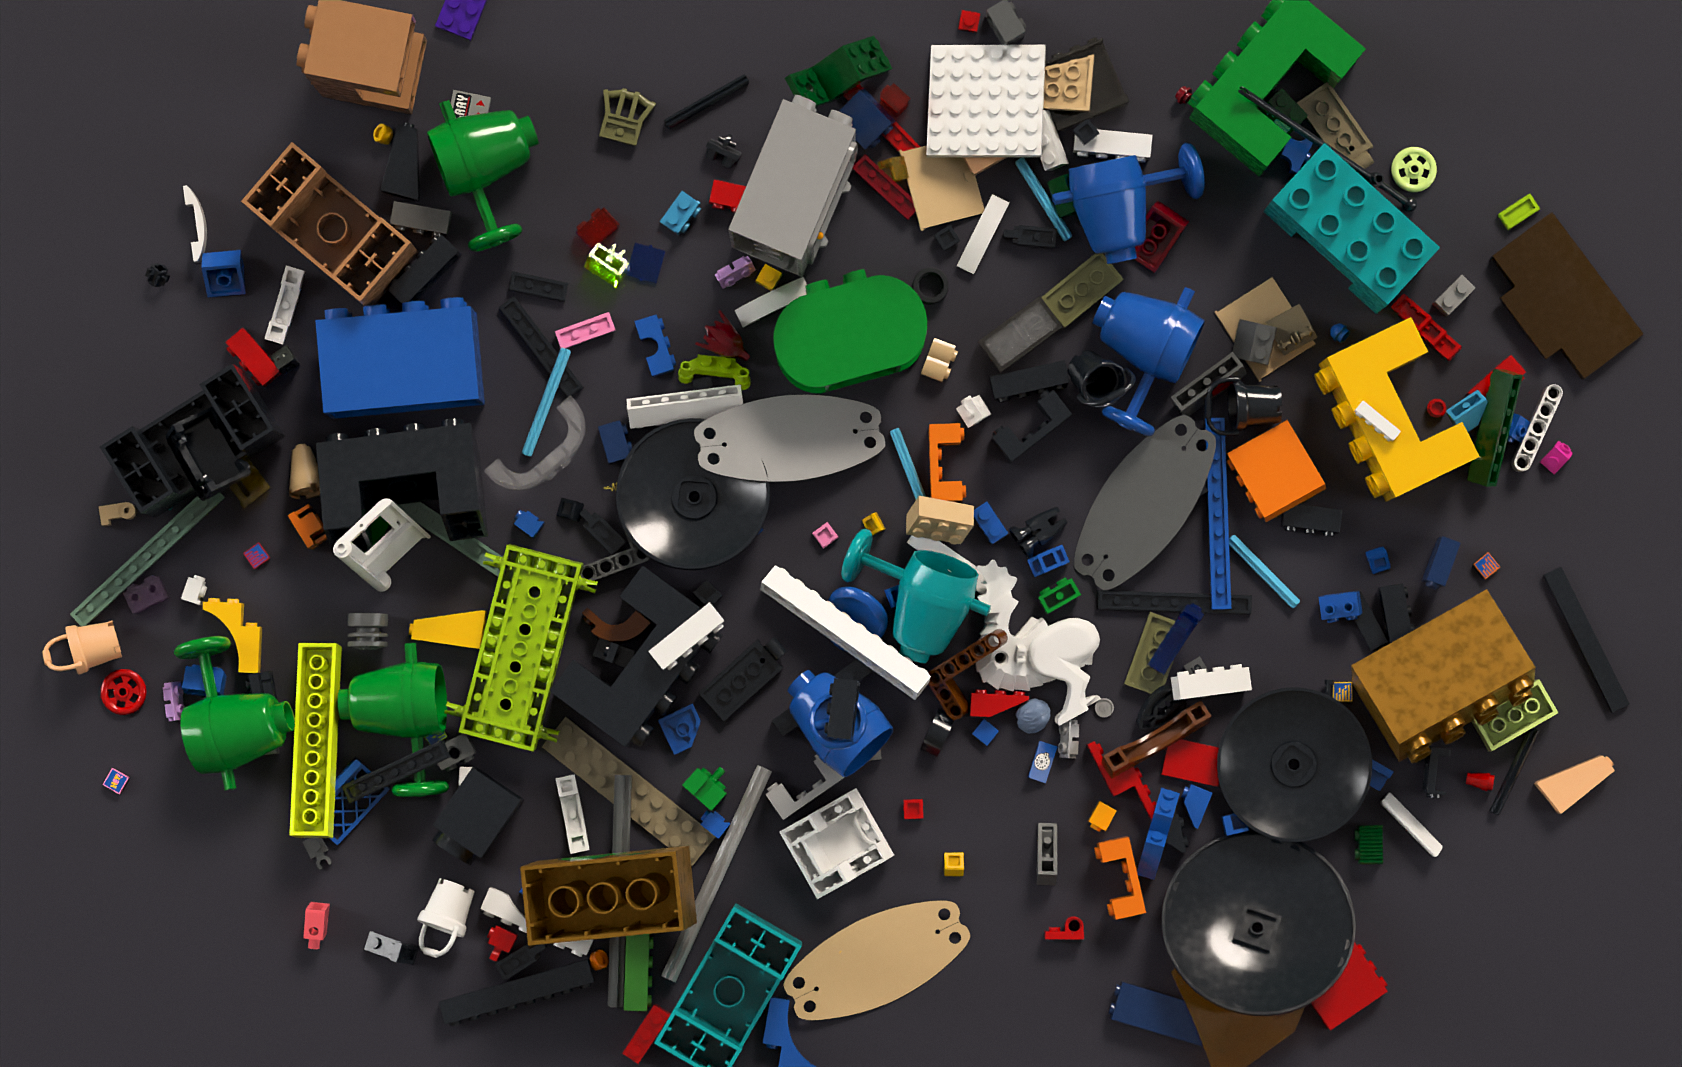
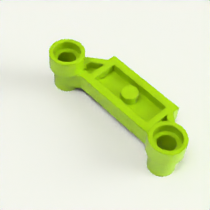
[678,354,751,390]

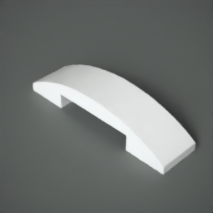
[183,185,207,264]
[265,266,305,344]
[735,277,807,328]
[556,775,590,854]

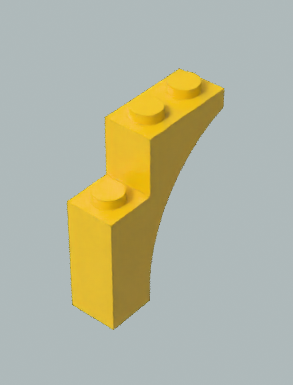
[203,598,262,673]

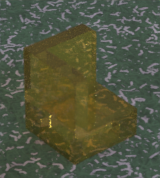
[878,156,909,182]

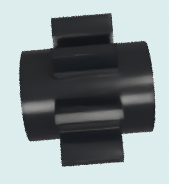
[145,263,170,287]

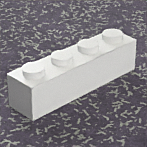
[1354,401,1401,441]

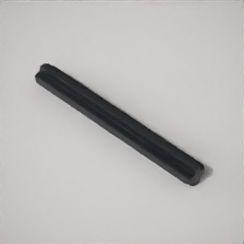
[664,74,749,129]
[1490,727,1539,815]

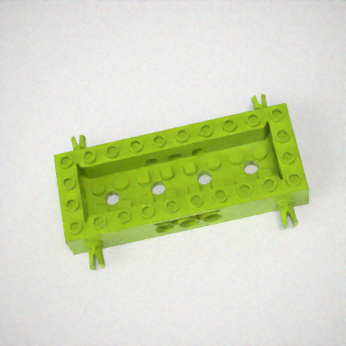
[444,544,598,751]

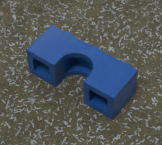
[635,315,677,377]

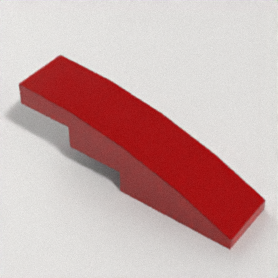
[1391,294,1462,362]

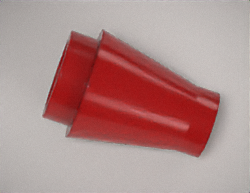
[1466,773,1495,791]

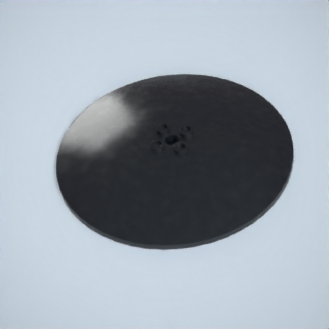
[1162,831,1356,1016]

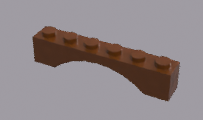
[1101,701,1211,779]

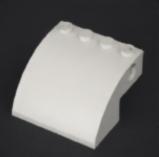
[780,788,894,899]

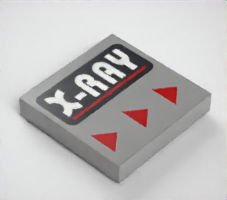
[451,90,491,118]

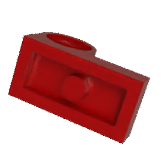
[1045,916,1084,939]

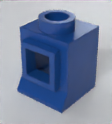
[514,510,545,538]
[700,810,731,839]

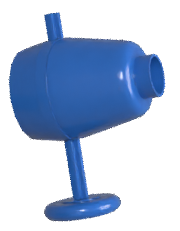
[1052,143,1205,264]
[1092,287,1205,436]
[787,670,893,777]

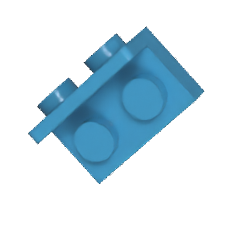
[660,191,701,235]

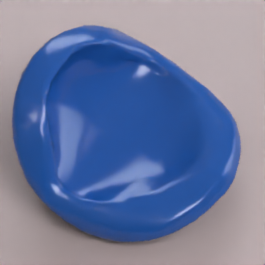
[828,586,888,651]

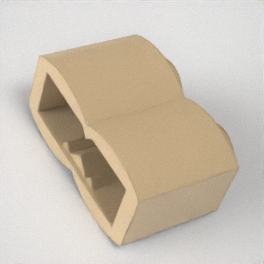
[921,338,958,382]

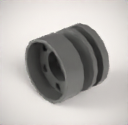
[347,613,388,650]

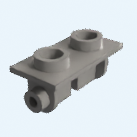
[1058,720,1079,758]

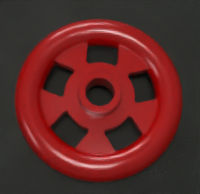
[101,669,147,715]

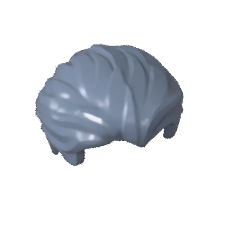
[1016,698,1051,734]

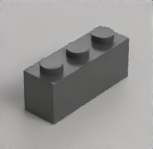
[390,201,452,237]

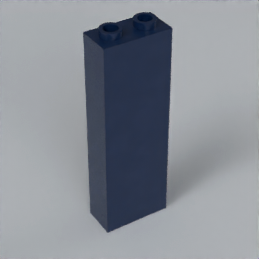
[1108,981,1234,1052]

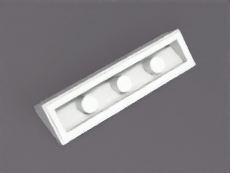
[1380,792,1443,857]

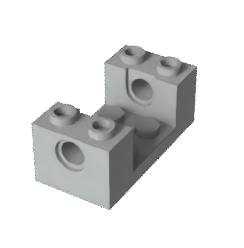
[766,754,844,820]

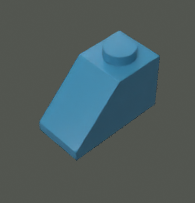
[1446,390,1488,432]

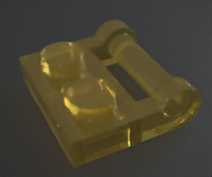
[230,459,271,509]

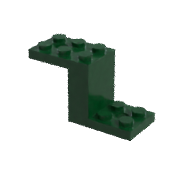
[785,36,892,107]

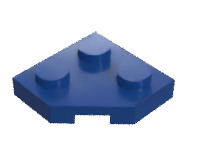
[658,704,701,755]

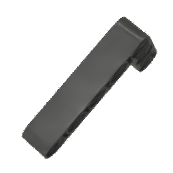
[581,527,650,581]

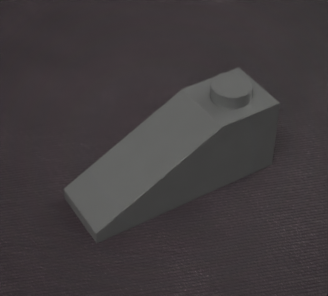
[1037,823,1057,885]

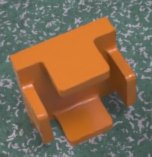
[288,504,327,550]

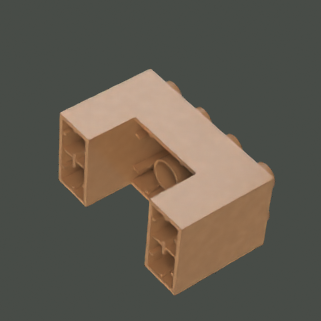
[297,0,427,115]
[241,142,419,306]

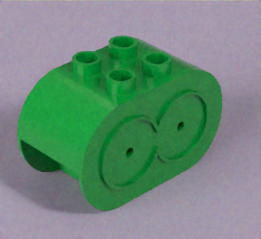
[774,269,927,394]

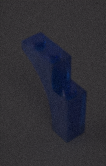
[1147,603,1204,675]

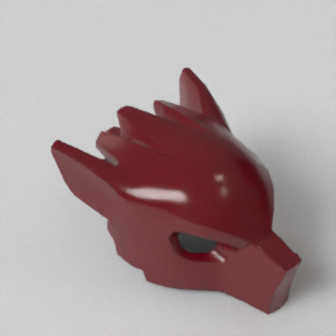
[695,310,750,361]

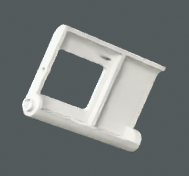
[333,499,431,592]

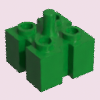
[682,767,727,811]

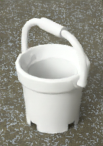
[417,878,475,958]

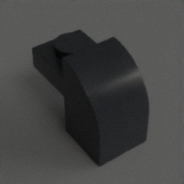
[920,709,954,757]

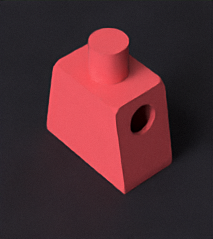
[304,902,330,949]

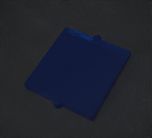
[626,243,666,283]

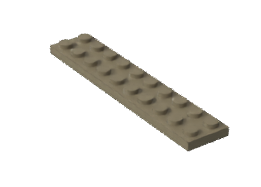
[542,717,716,866]

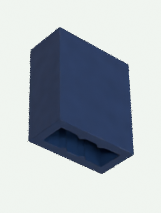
[839,88,896,149]
[1422,536,1461,590]

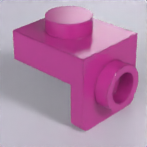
[1540,441,1573,474]

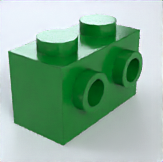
[1037,577,1081,614]

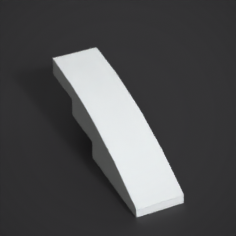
[957,194,1009,274]

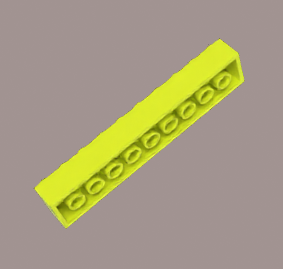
[290,643,342,838]

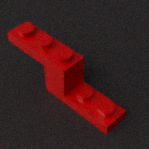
[1087,741,1156,820]

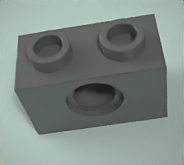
[438,733,477,772]

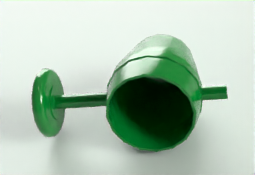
[427,100,539,252]
[174,636,295,791]
[338,643,449,797]

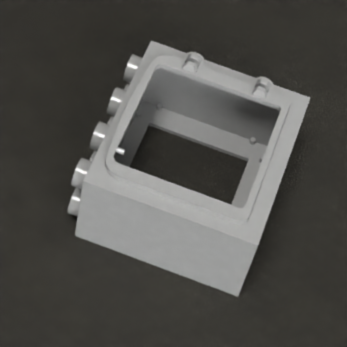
[728,95,858,277]

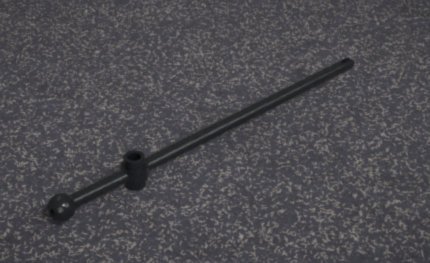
[1238,86,1417,212]

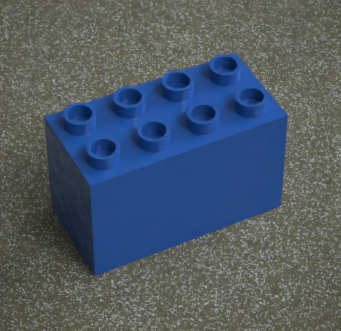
[315,297,485,419]

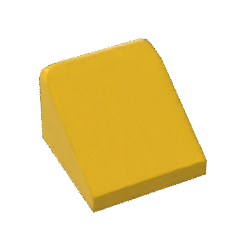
[944,853,964,876]

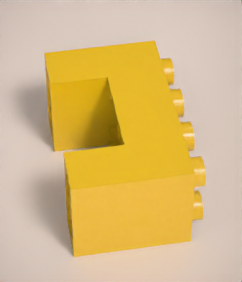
[1314,317,1480,501]

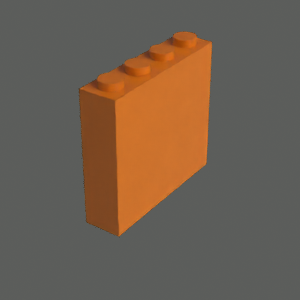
[1226,420,1326,522]

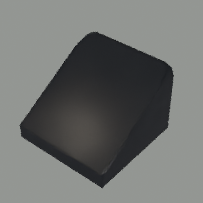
[556,498,584,522]

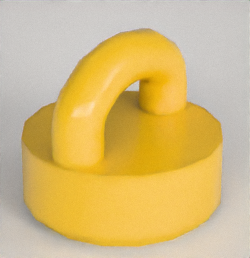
[373,124,393,145]

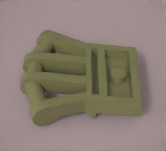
[599,88,657,146]

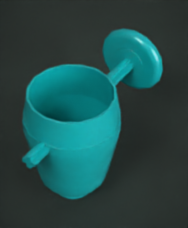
[841,529,991,663]

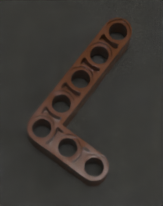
[928,629,1008,720]

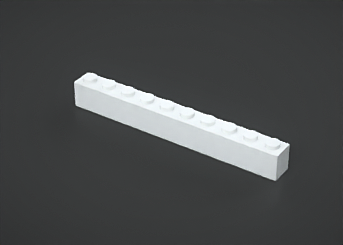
[760,565,931,700]

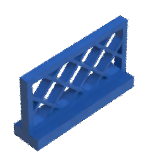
[330,757,390,845]

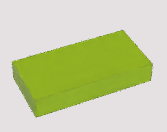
[1498,193,1540,230]

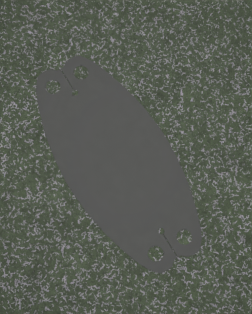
[1074,415,1216,590]

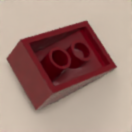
[1135,201,1189,273]

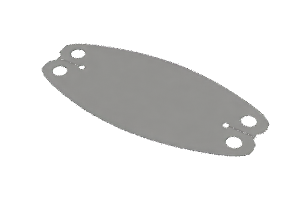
[694,395,885,482]

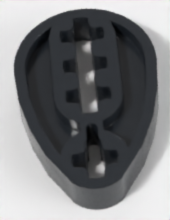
[1136,685,1187,732]

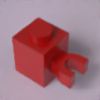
[487,925,518,962]

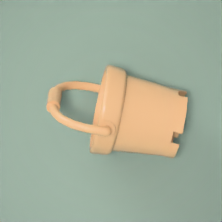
[42,621,122,675]

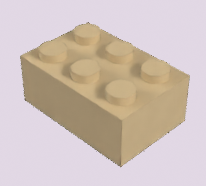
[906,496,974,544]

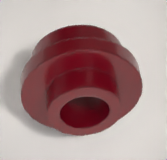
[1175,86,1192,104]

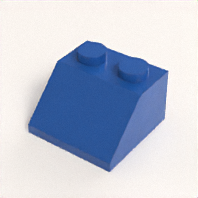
[201,250,246,297]

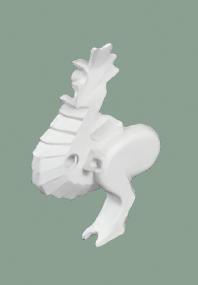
[975,560,1101,726]

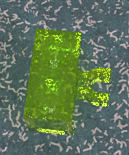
[584,243,630,288]

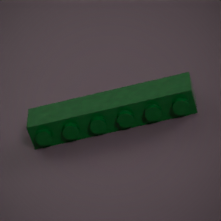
[1467,369,1523,487]

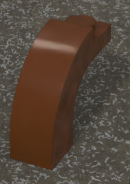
[582,608,651,642]

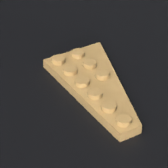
[1043,54,1095,112]

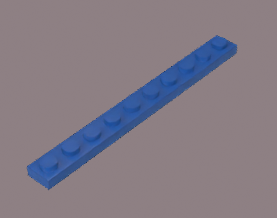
[1205,418,1231,610]

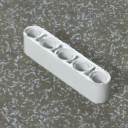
[1511,384,1563,472]
[907,535,986,595]

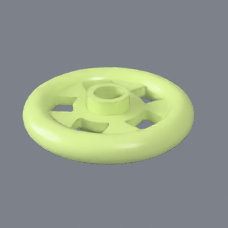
[1391,147,1437,192]

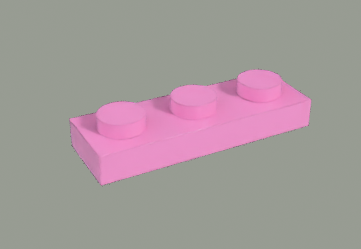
[555,312,616,348]

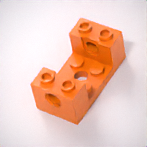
[929,423,966,503]
[1094,836,1146,920]

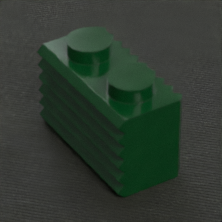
[1354,825,1383,864]

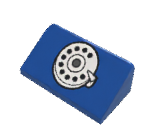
[1028,741,1057,783]

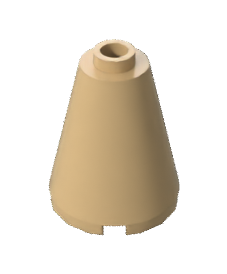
[289,444,320,499]

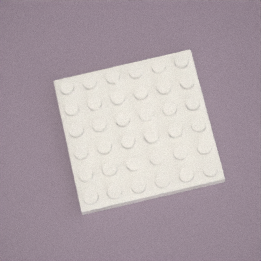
[926,45,1046,157]

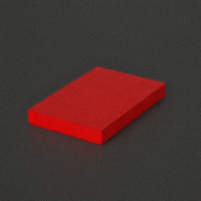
[1161,739,1219,787]

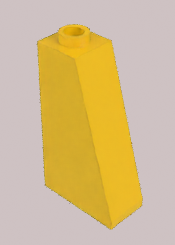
[409,610,487,649]

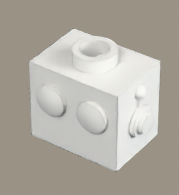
[956,395,991,428]

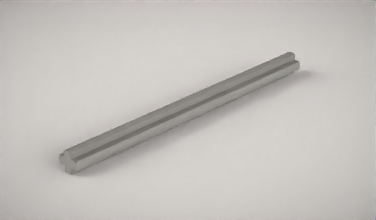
[661,765,772,982]

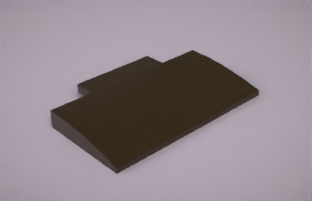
[1490,212,1643,380]

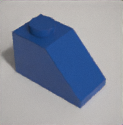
[1181,784,1212,829]

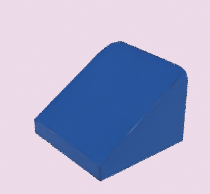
[1366,546,1391,574]

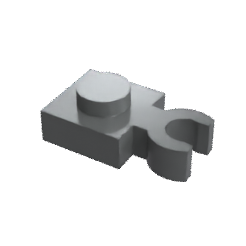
[303,838,332,869]

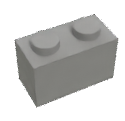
[1432,275,1475,317]

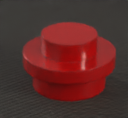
[1427,399,1446,418]

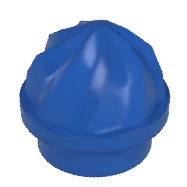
[1330,324,1350,343]

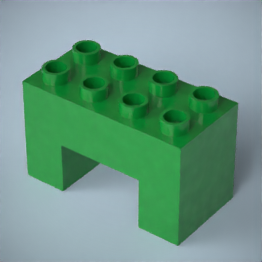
[1188,0,1366,177]

